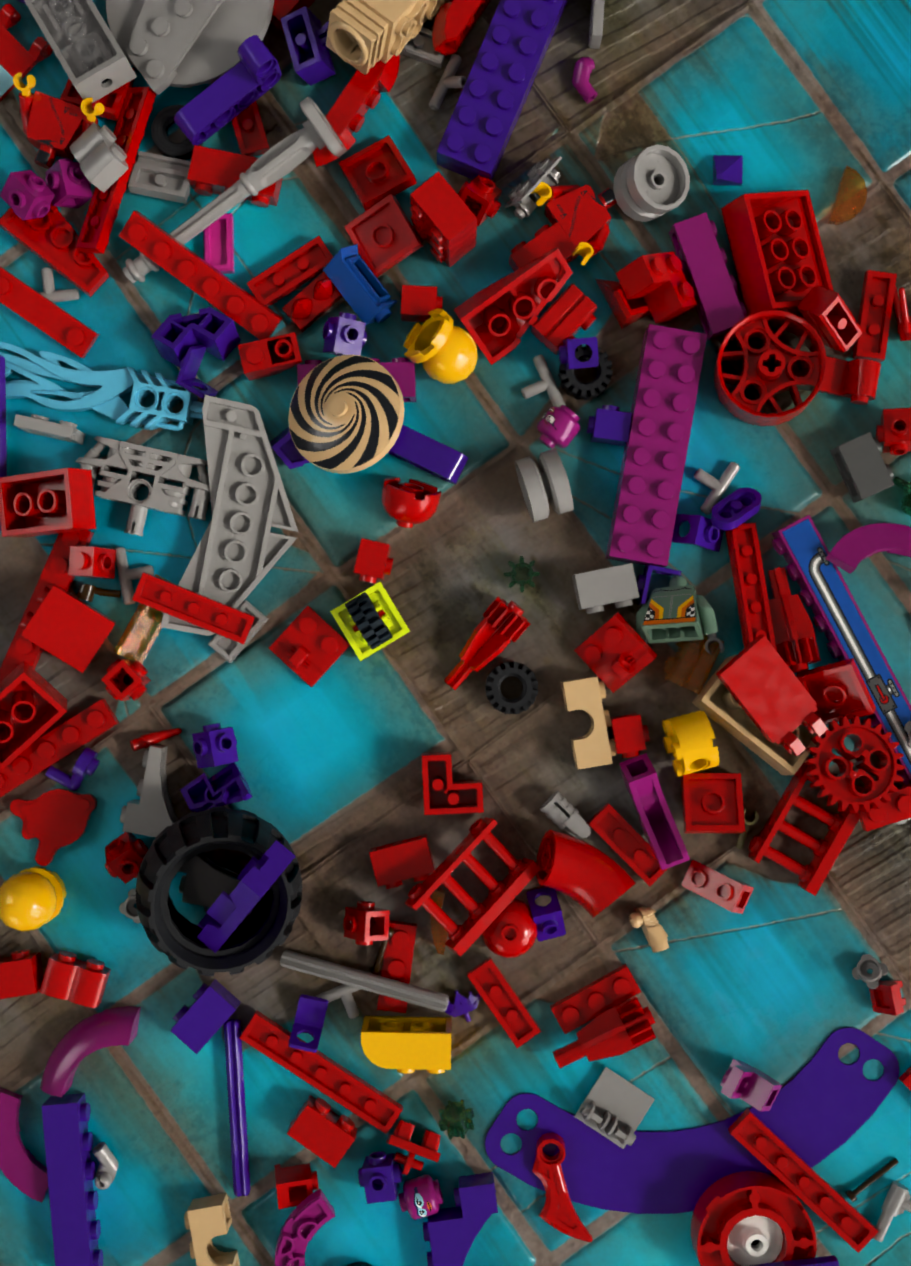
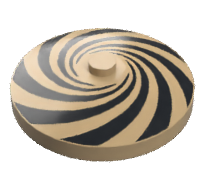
[288,355,404,474]

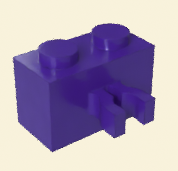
[280,6,336,86]

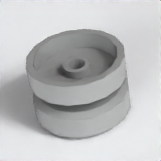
[613,144,690,222]
[515,448,574,523]

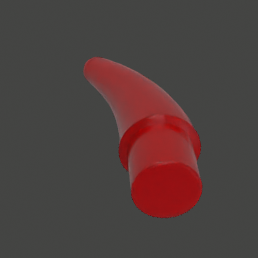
[130,728,182,752]

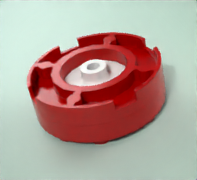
[691,1171,817,1266]

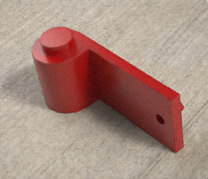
[791,350,882,405]

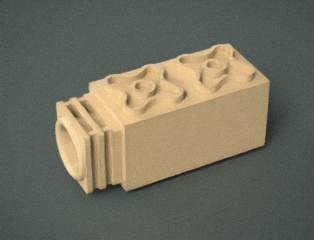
[326,0,450,75]

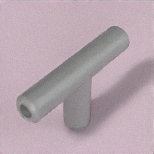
[428,54,467,111]
[39,267,80,303]
[521,354,566,407]
[694,462,740,515]
[114,547,154,605]
[316,984,361,1019]

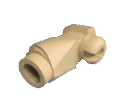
[629,907,669,953]

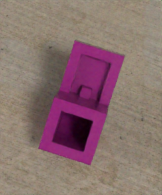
[720,1059,782,1112]

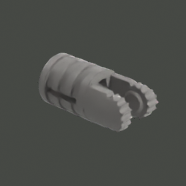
[540,791,591,839]

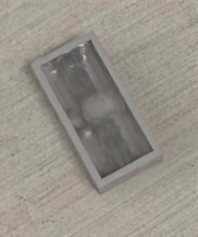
[24,0,137,103]

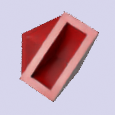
[595,279,651,329]

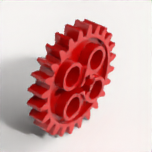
[804,716,905,814]

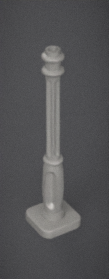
[122,96,347,283]

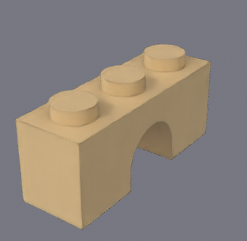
[561,676,616,770]
[184,1193,240,1266]

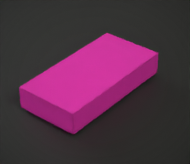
[203,213,235,274]

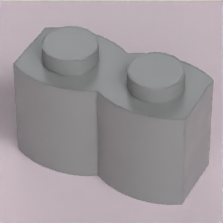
[70,122,129,193]

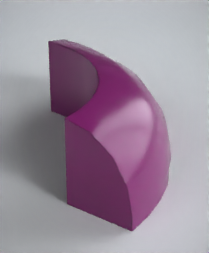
[40,1006,141,1097]

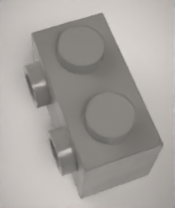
[572,563,639,614]

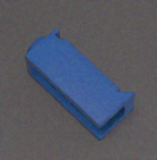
[323,244,398,325]

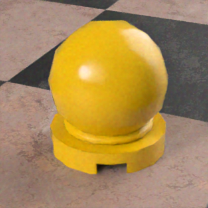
[403,308,478,384]
[0,866,67,931]

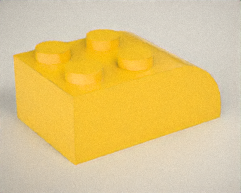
[361,1016,452,1074]

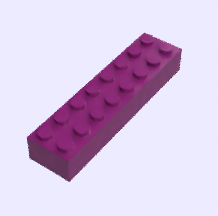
[605,324,707,568]

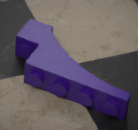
[423,1172,498,1266]

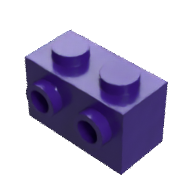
[170,979,241,1054]

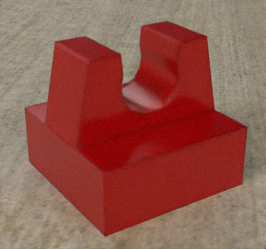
[869,979,906,1016]

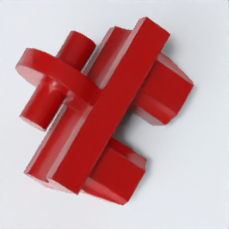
[386,1120,441,1176]

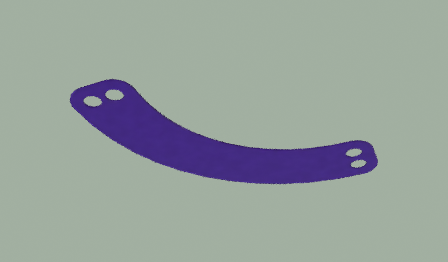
[485,1027,899,1214]

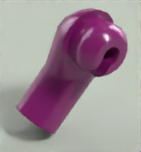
[572,57,598,103]

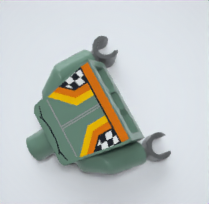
[636,576,725,656]

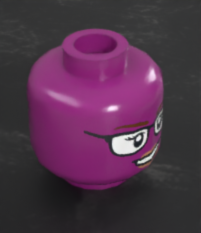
[537,405,580,449]

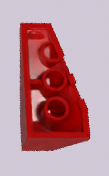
[454,247,573,365]

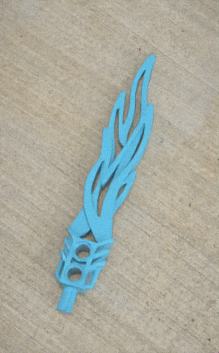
[0,342,203,431]

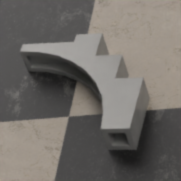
[120,744,256,915]

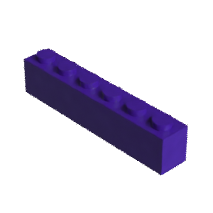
[41,1093,103,1266]

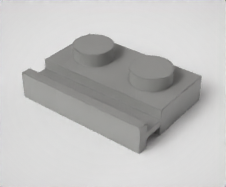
[128,151,191,204]
[13,414,85,445]

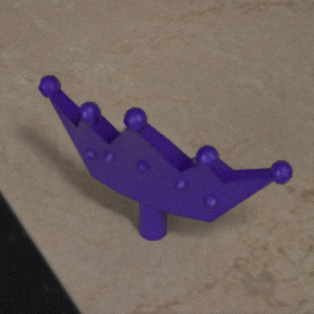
[445,990,481,1022]

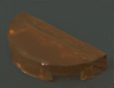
[828,166,867,225]

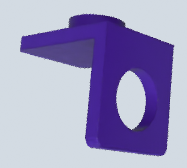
[559,337,599,370]
[175,345,218,399]
[672,514,724,552]
[637,565,682,605]
[526,887,566,941]
[288,994,329,1053]

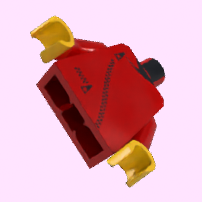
[13,72,104,169]
[531,182,617,266]

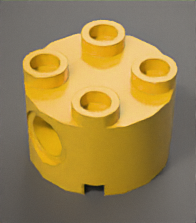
[662,710,720,777]

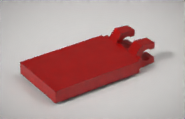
[715,635,828,756]

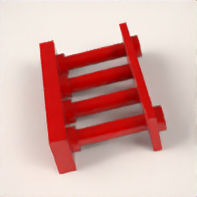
[748,757,865,896]
[404,817,541,957]

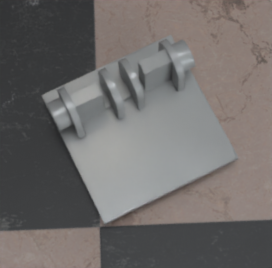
[504,156,562,220]
[574,1066,655,1149]

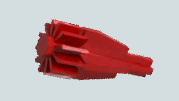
[768,567,821,673]
[444,596,530,690]
[552,996,656,1069]

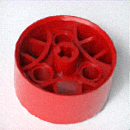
[714,310,827,426]

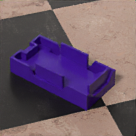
[197,840,296,953]

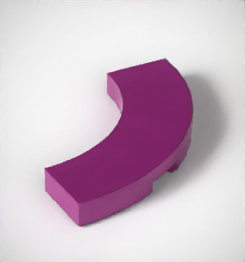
[825,523,911,574]
[0,1087,49,1203]
[275,1189,335,1266]

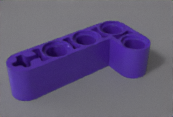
[174,35,282,145]
[388,425,469,485]

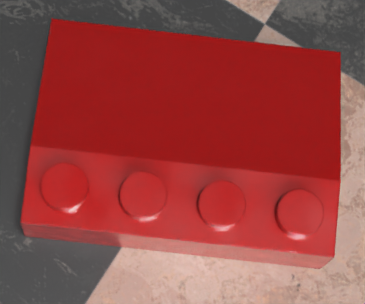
[721,190,834,316]

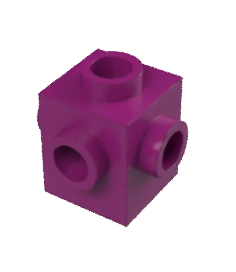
[45,158,92,209]
[0,170,55,221]

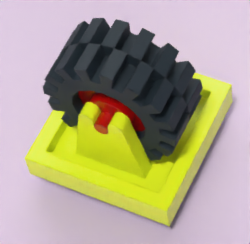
[330,582,411,661]

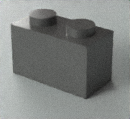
[830,432,894,503]

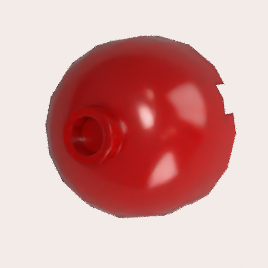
[381,477,441,528]
[481,898,538,958]

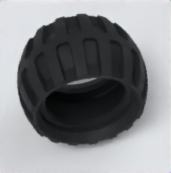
[136,807,302,976]

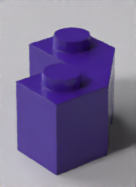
[151,307,241,367]

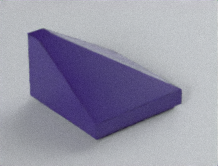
[713,155,743,186]

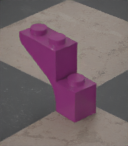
[619,753,690,870]

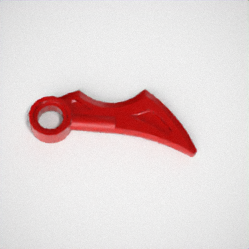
[532,1133,593,1242]

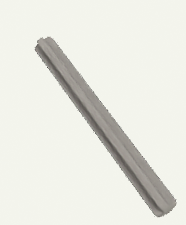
[280,950,449,1012]

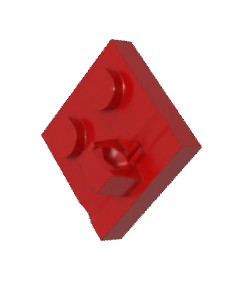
[338,135,417,211]
[344,194,423,278]
[269,605,350,687]
[574,612,657,693]
[796,658,876,725]
[681,773,745,833]

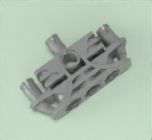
[75,436,210,537]

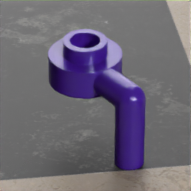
[45,747,100,791]

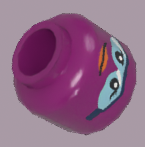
[398,1174,443,1219]

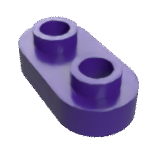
[711,488,762,531]

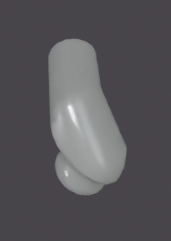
[92,1142,119,1190]

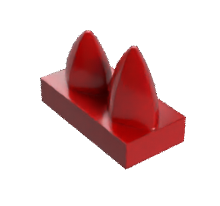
[282,271,343,332]

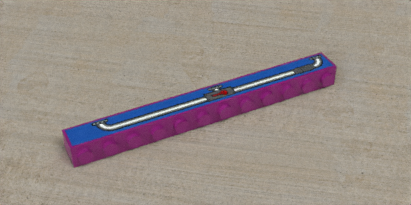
[771,515,911,786]

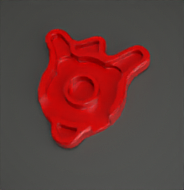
[10,788,97,866]

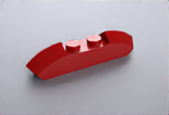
[432,0,491,55]
[313,54,400,167]

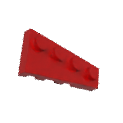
[0,202,109,298]

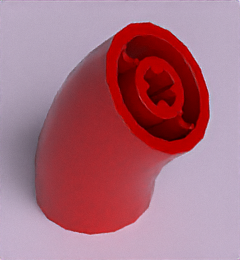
[536,829,636,918]

